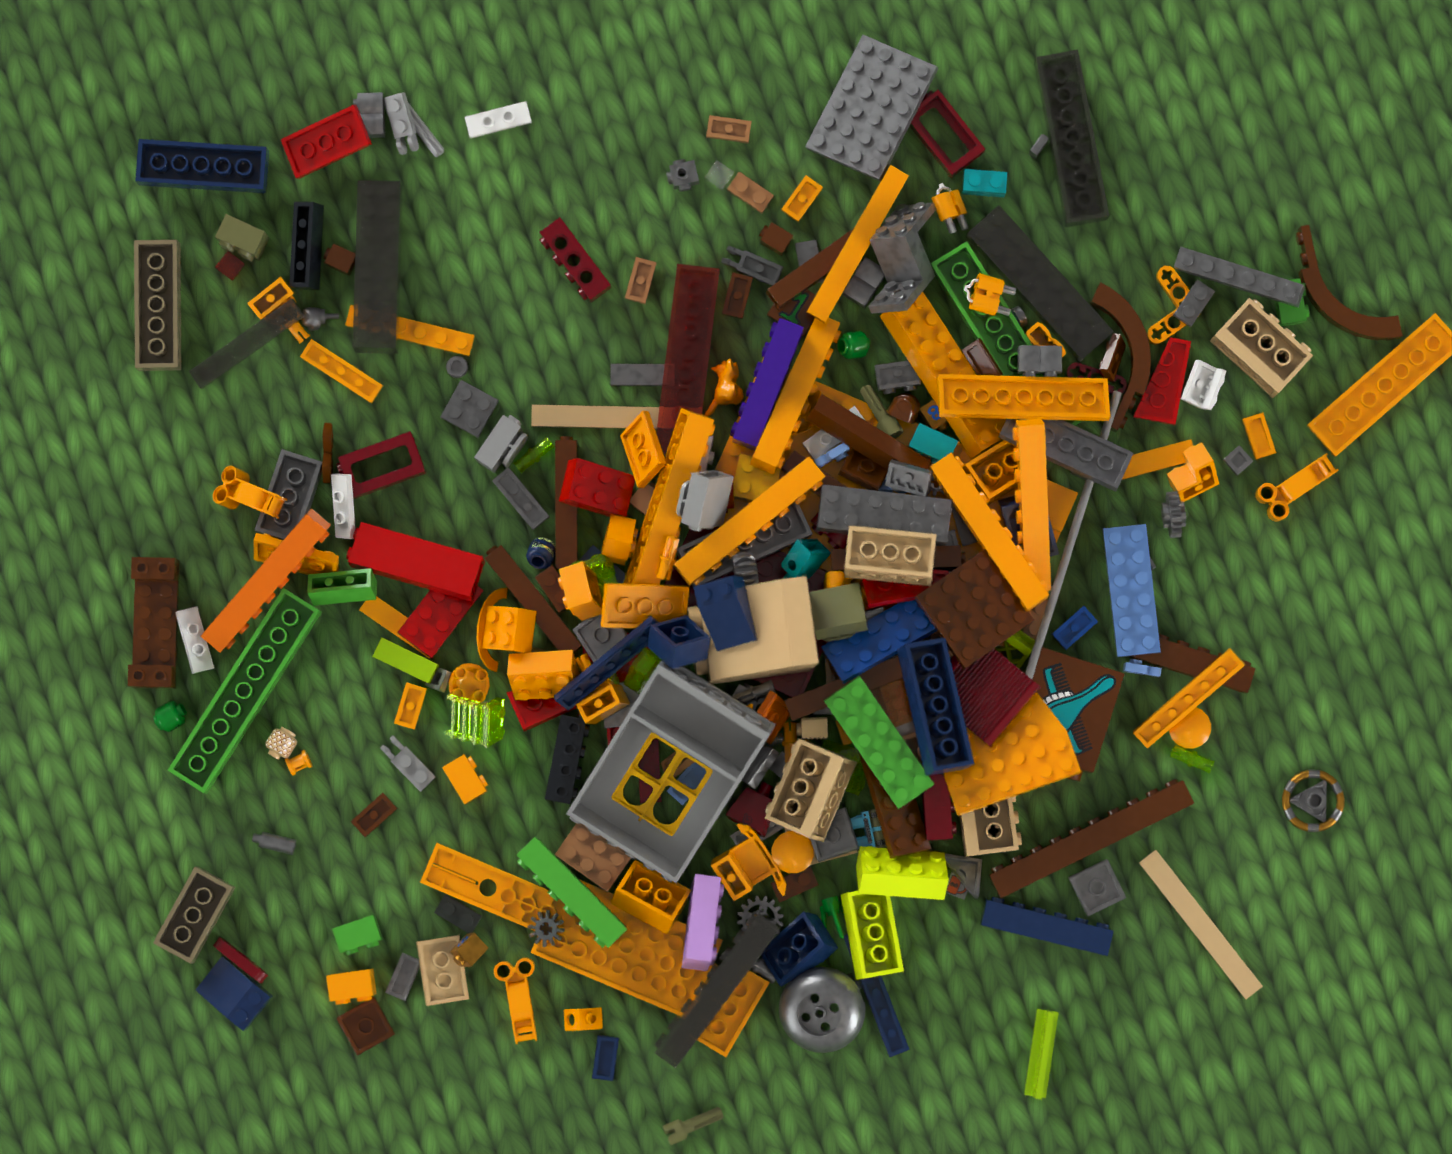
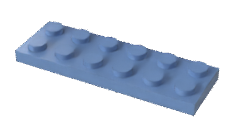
[1102,524,1161,657]

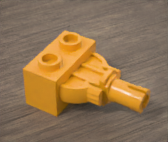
[247,276,310,344]
[575,654,630,724]

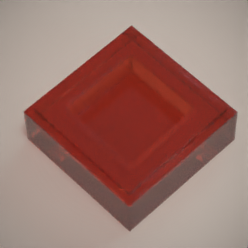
[215,251,245,281]

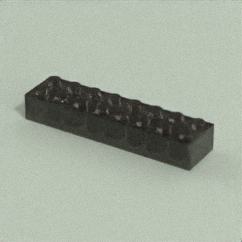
[1034,50,1109,228]
[353,180,402,353]
[966,205,1114,363]
[654,910,781,1069]

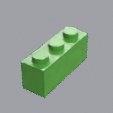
[307,568,377,606]

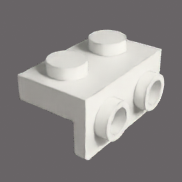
[1181,360,1226,410]

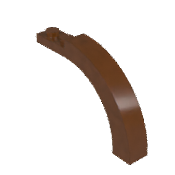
[1296,225,1403,340]
[1090,282,1151,432]

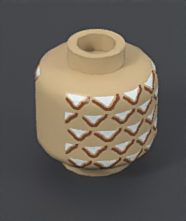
[265,726,297,760]

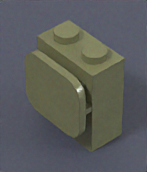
[809,583,868,642]

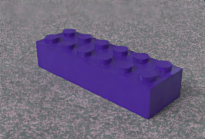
[730,318,804,451]

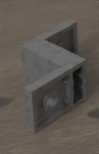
[868,202,936,314]

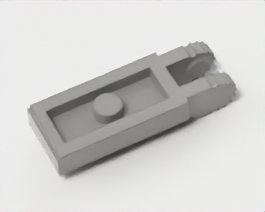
[383,92,419,155]
[380,735,436,792]

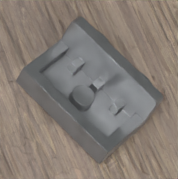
[875,361,921,394]

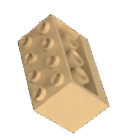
[1210,298,1313,398]
[845,526,936,586]
[765,738,857,842]
[959,796,1022,856]

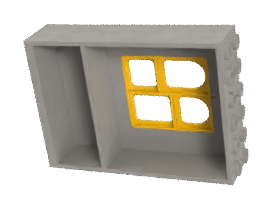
[566,661,776,883]

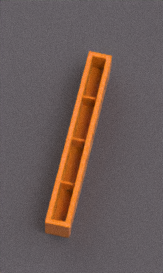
[200,508,331,653]

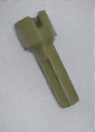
[860,385,903,439]
[663,1107,723,1145]

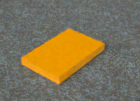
[620,411,667,488]

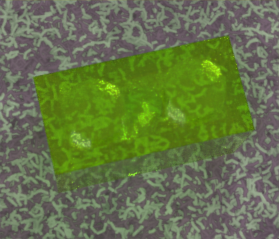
[623,647,662,695]

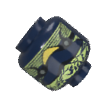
[526,537,556,569]

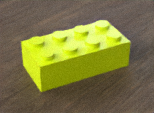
[856,846,949,900]
[840,891,904,980]

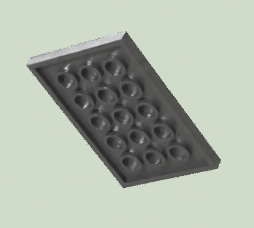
[805,35,938,182]

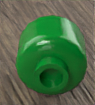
[837,331,870,359]
[153,700,187,732]

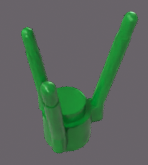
[819,896,844,939]

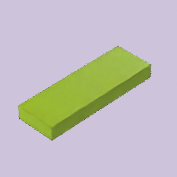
[372,637,439,684]

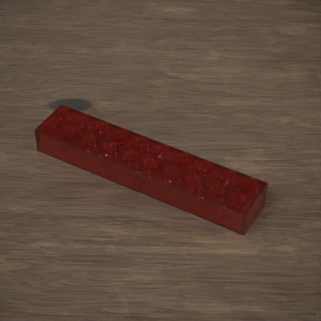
[654,264,720,478]

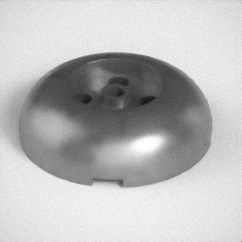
[779,967,865,1053]

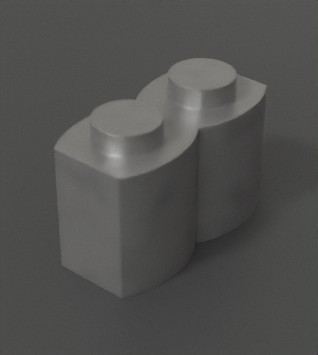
[353,92,385,138]
[843,257,885,309]
[1018,345,1062,377]

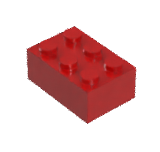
[559,458,635,517]

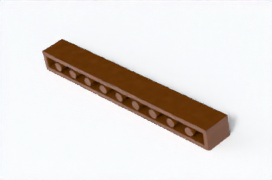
[988,778,1194,898]

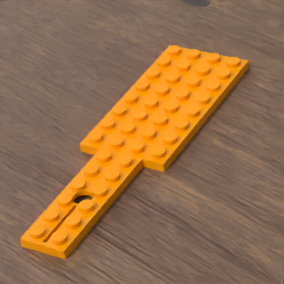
[420,843,723,1020]

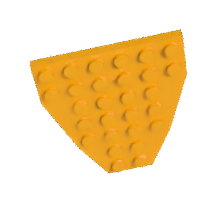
[944,648,1082,816]

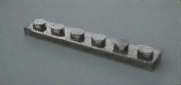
[189,299,305,389]

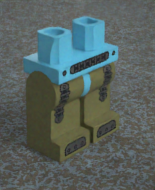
[850,809,887,848]

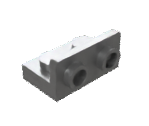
[885,460,933,497]

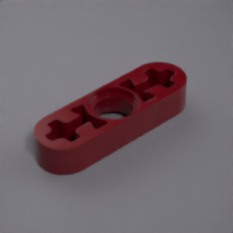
[1066,363,1127,395]
[213,936,268,984]

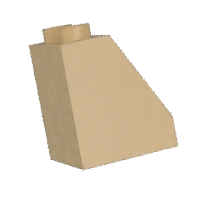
[687,576,818,684]

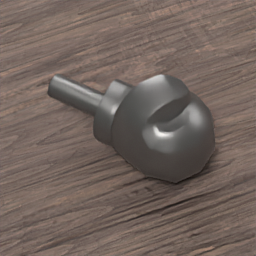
[301,307,339,331]

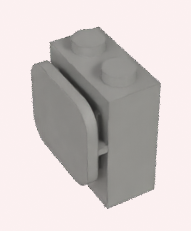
[474,415,528,474]
[676,470,734,531]

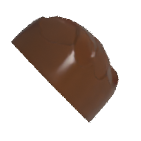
[887,393,920,424]

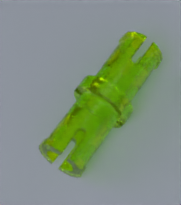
[513,437,555,474]
[1170,745,1215,774]

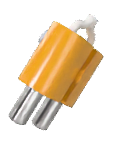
[931,183,969,234]
[964,273,1016,316]

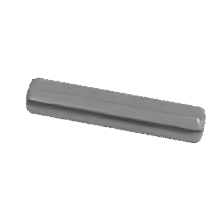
[408,103,444,157]

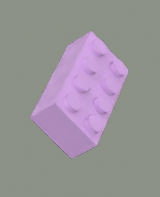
[682,874,724,971]

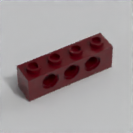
[539,217,611,303]

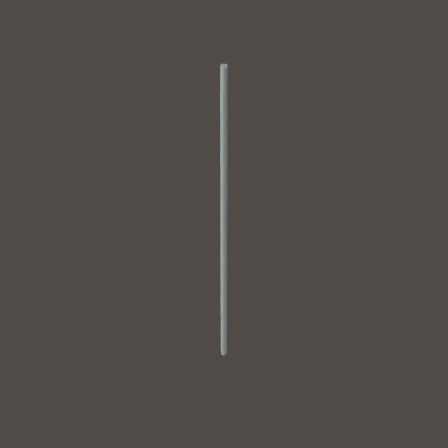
[1025,391,1122,679]

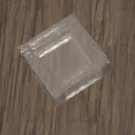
[705,160,734,190]

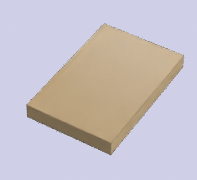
[416,935,469,1006]

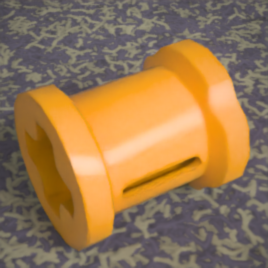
[285,750,313,776]

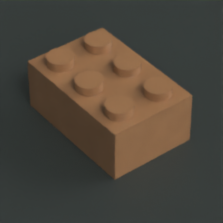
[555,823,632,892]

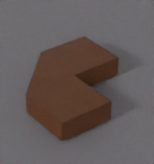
[322,423,334,483]

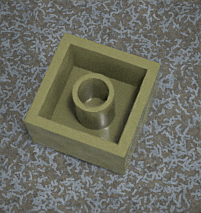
[215,214,270,262]

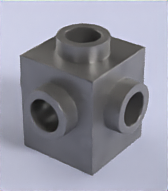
[666,159,699,191]

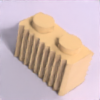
[796,717,828,740]

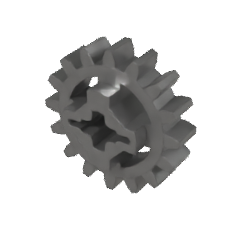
[1161,491,1186,538]
[737,896,784,942]

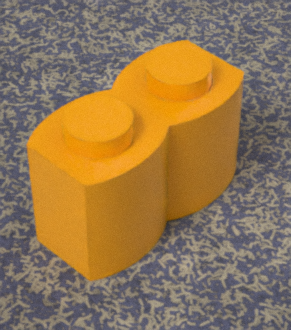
[1025,322,1066,358]

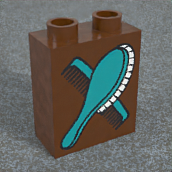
[1032,647,1125,782]

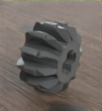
[528,910,565,947]

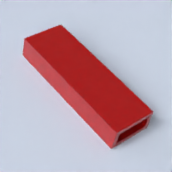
[346,522,485,602]

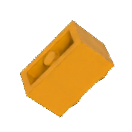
[442,754,488,805]

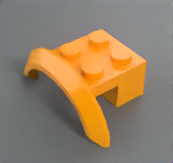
[476,588,536,672]
[711,823,786,901]

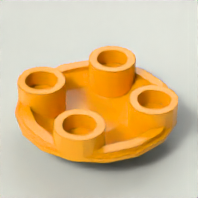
[448,663,490,706]
[1169,707,1211,749]
[771,831,814,873]

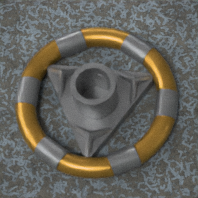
[1282,769,1345,832]

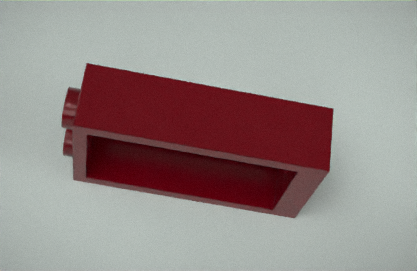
[910,89,986,178]
[336,431,426,499]

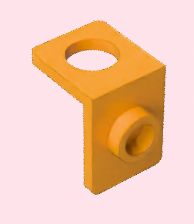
[564,1007,603,1031]

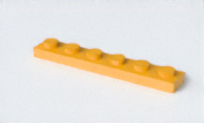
[345,305,475,357]
[1133,648,1245,749]

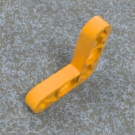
[1147,266,1190,345]

